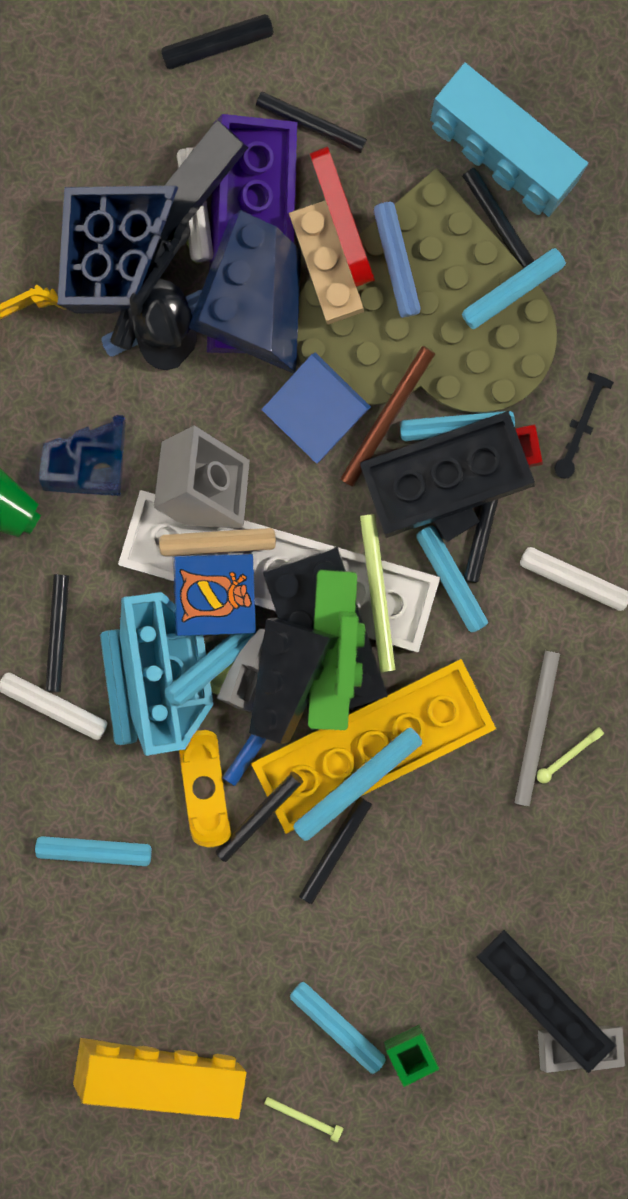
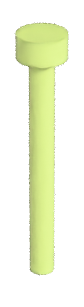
[264,1097,343,1142]

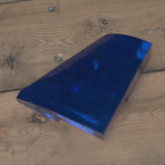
[38,415,125,496]

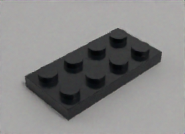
[360,411,535,538]
[263,546,388,709]

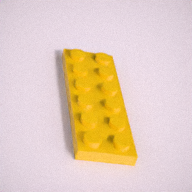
[251,659,496,834]

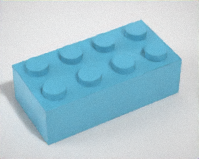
[430,63,588,217]

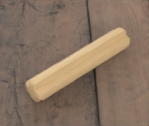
[159,528,276,556]

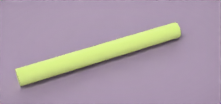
[360,514,396,672]

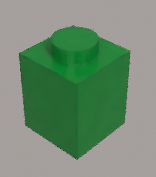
[384,1025,439,1087]

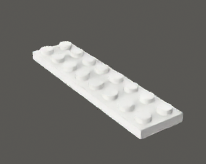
[118,490,440,652]

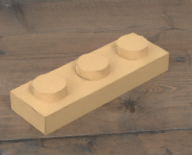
[289,200,364,325]

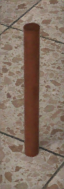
[340,346,435,487]

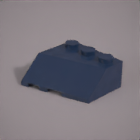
[57,186,178,314]
[189,210,301,374]

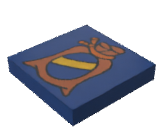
[173,554,256,636]

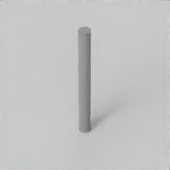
[514,651,560,806]

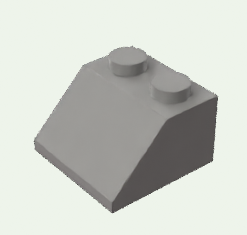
[154,426,250,528]

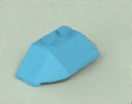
[120,592,213,756]

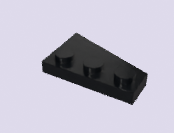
[249,618,339,744]

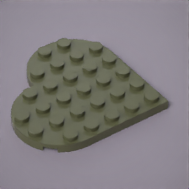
[297,168,557,413]

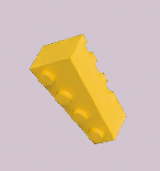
[73,1038,246,1119]

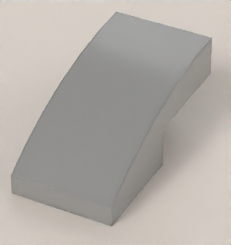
[217,629,265,712]
[538,1026,625,1073]

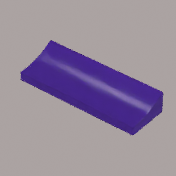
[207,114,297,353]

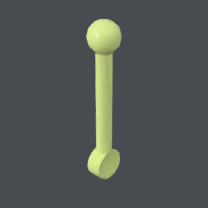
[536,727,604,784]

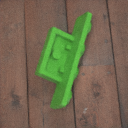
[308,570,365,730]

